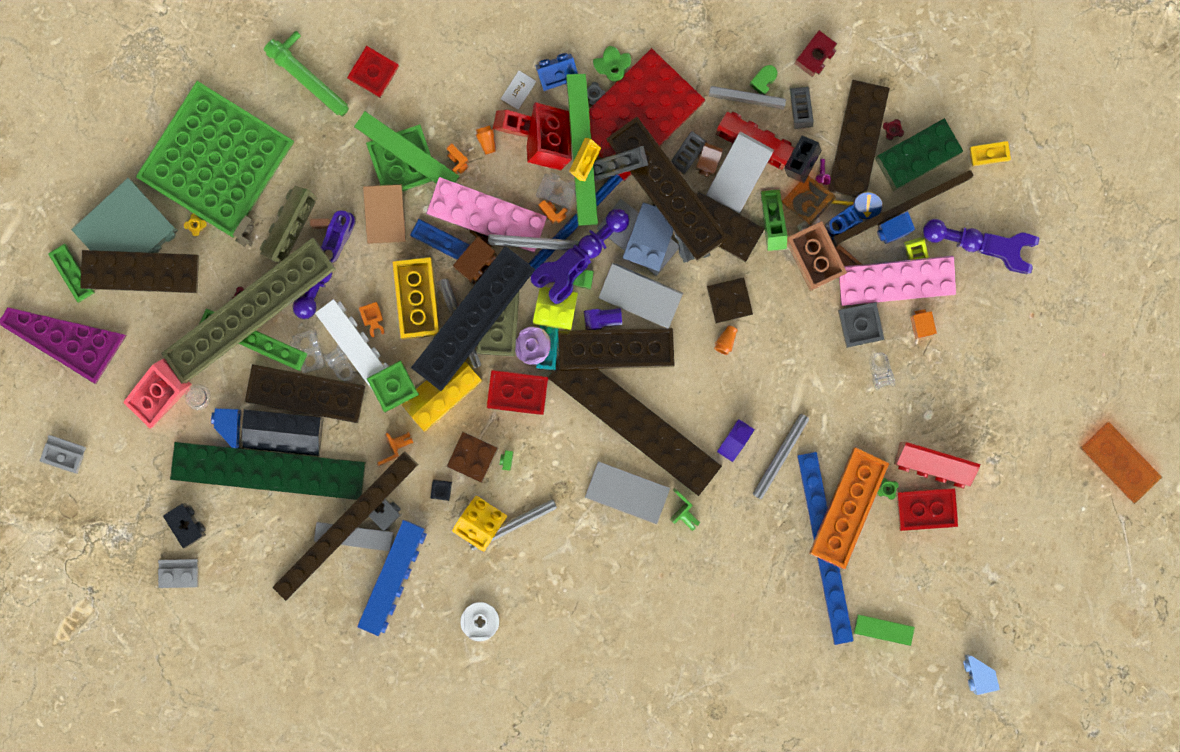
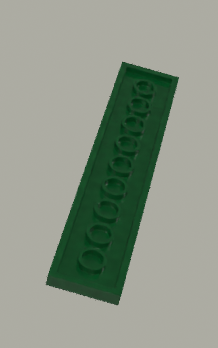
[170,442,366,500]

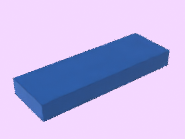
[410,219,470,260]

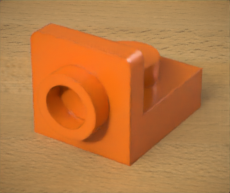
[446,143,469,174]
[538,200,568,224]

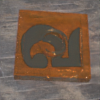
[782,176,836,226]

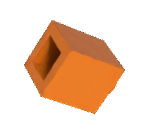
[910,309,937,339]

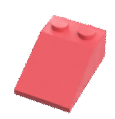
[123,358,192,429]

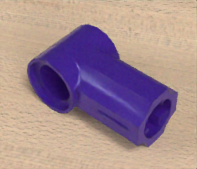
[584,308,623,330]

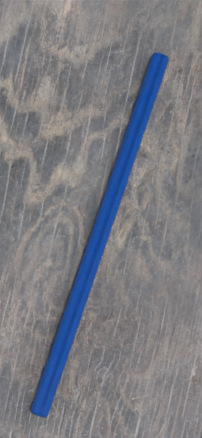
[528,175,622,277]

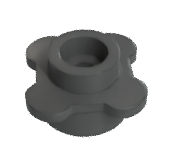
[587,82,605,105]

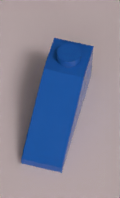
[877,212,915,244]

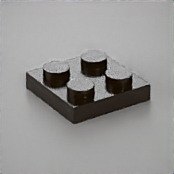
[707,277,753,324]

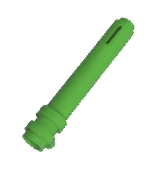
[264,31,349,117]

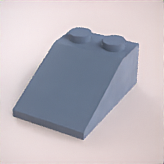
[623,202,674,271]

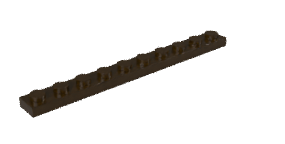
[272,451,419,601]

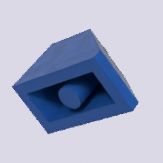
[211,408,241,448]

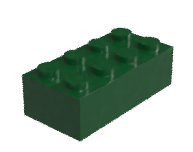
[875,118,963,192]

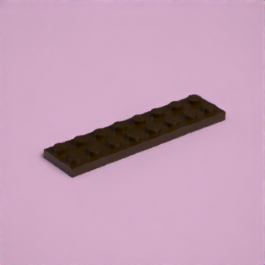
[606,117,728,262]

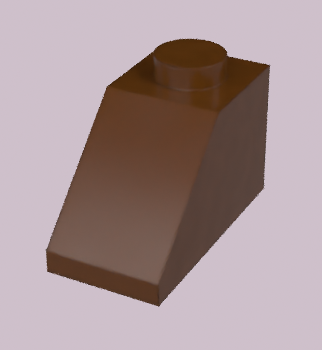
[695,142,723,177]

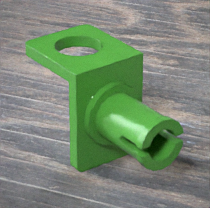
[670,488,700,531]

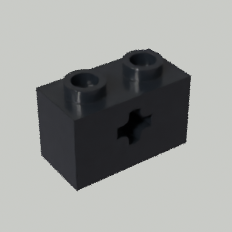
[784,135,822,183]
[163,503,206,549]

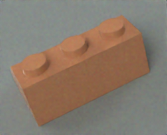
[787,221,847,291]

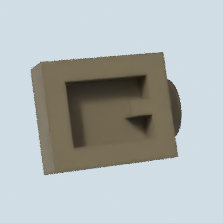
[233,215,254,247]

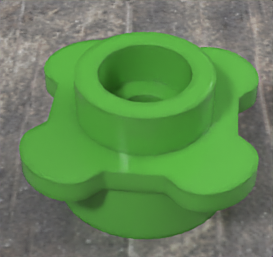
[877,478,899,500]

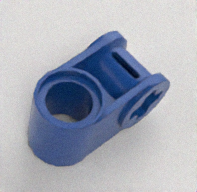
[825,205,863,237]

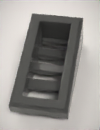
[790,87,814,129]
[671,131,707,175]

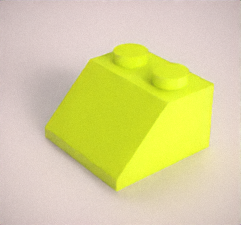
[533,287,578,330]

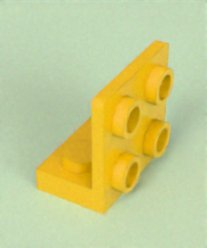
[452,496,507,552]

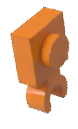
[359,302,385,338]

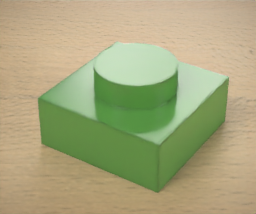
[499,450,514,471]

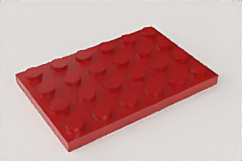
[589,48,706,182]

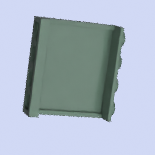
[71,178,178,253]

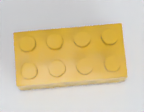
[392,257,440,340]

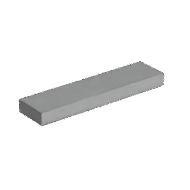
[708,86,786,109]
[314,522,393,551]

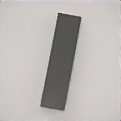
[593,146,648,182]

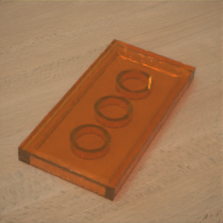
[1080,422,1162,504]

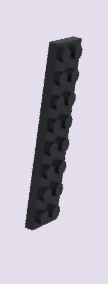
[411,246,536,391]

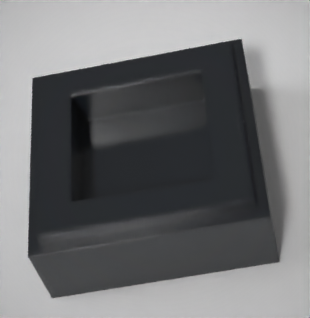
[430,479,452,501]

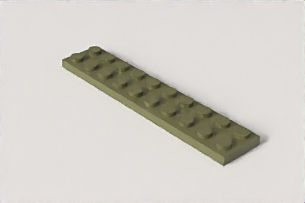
[162,238,336,384]

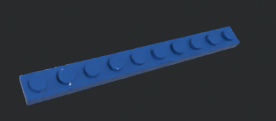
[797,452,854,645]

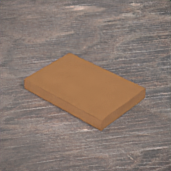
[363,184,406,244]

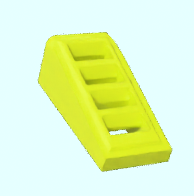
[904,237,929,260]

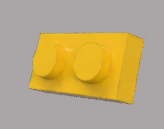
[569,138,601,182]
[969,141,1011,167]

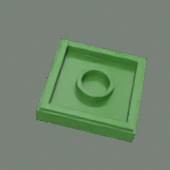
[366,360,419,413]

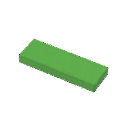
[48,244,95,303]
[854,614,915,646]

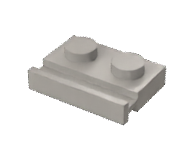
[40,435,87,474]
[158,559,198,588]

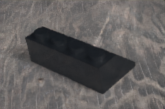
[242,409,324,456]

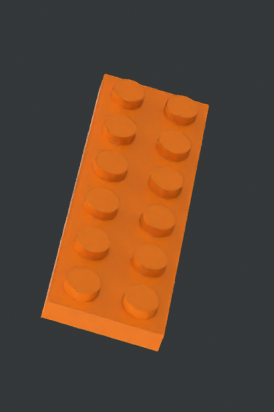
[809,447,889,569]

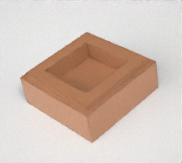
[310,219,331,229]

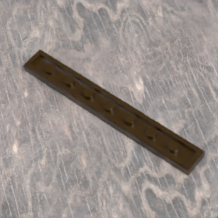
[831,170,974,245]

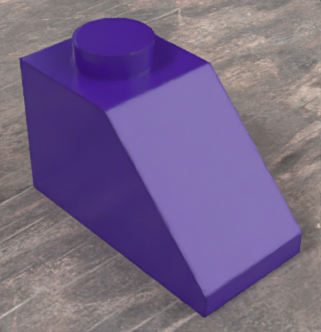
[717,419,755,462]

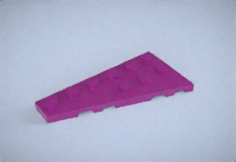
[0,307,127,384]

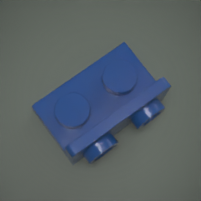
[535,53,578,91]

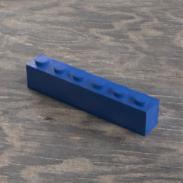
[357,520,427,636]

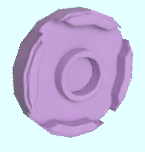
[515,326,550,365]

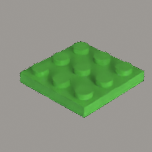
[366,124,432,191]

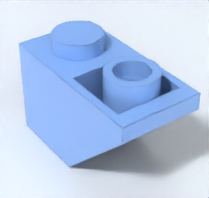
[963,654,1000,695]

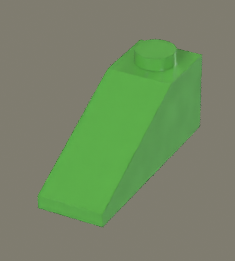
[761,189,787,251]

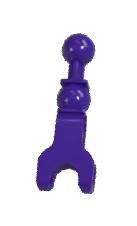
[531,209,629,304]
[292,211,356,319]
[923,219,1040,274]

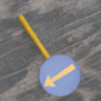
[822,192,882,219]

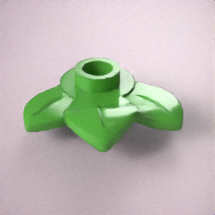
[593,46,631,82]

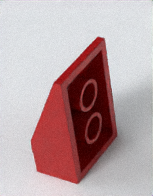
[526,102,572,170]

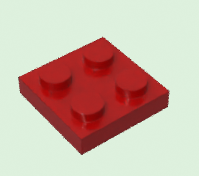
[347,45,400,98]

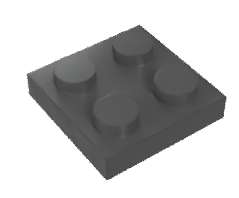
[838,302,885,348]

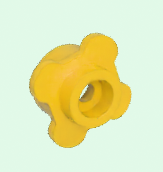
[184,213,207,236]

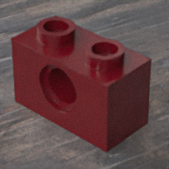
[794,30,837,77]

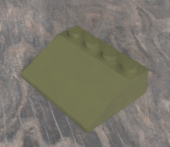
[260,186,318,264]

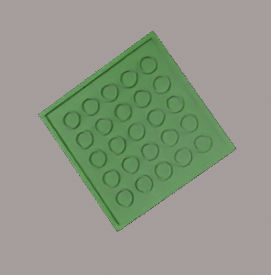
[136,81,294,238]

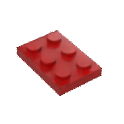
[487,370,548,415]
[897,488,958,531]

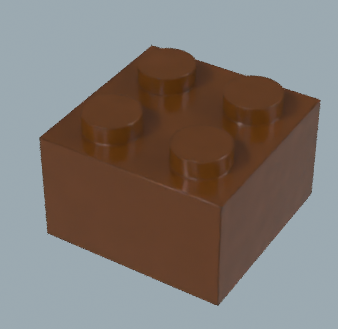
[453,236,497,284]
[446,432,498,483]

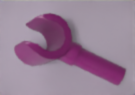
[815,159,831,185]

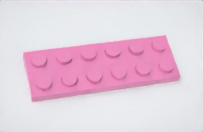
[426,177,547,253]
[839,256,956,306]

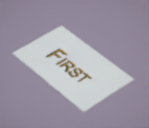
[501,71,536,110]

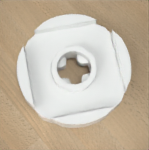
[460,602,499,641]

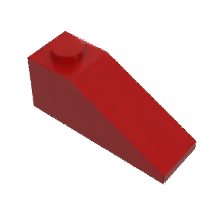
[493,109,531,138]

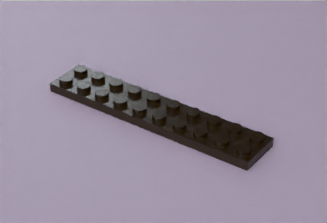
[548,364,722,496]

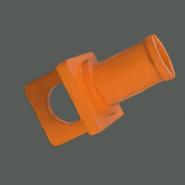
[377,432,413,466]

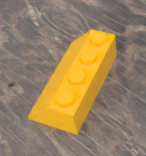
[401,362,483,432]

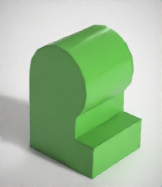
[749,65,778,95]
[573,270,594,290]

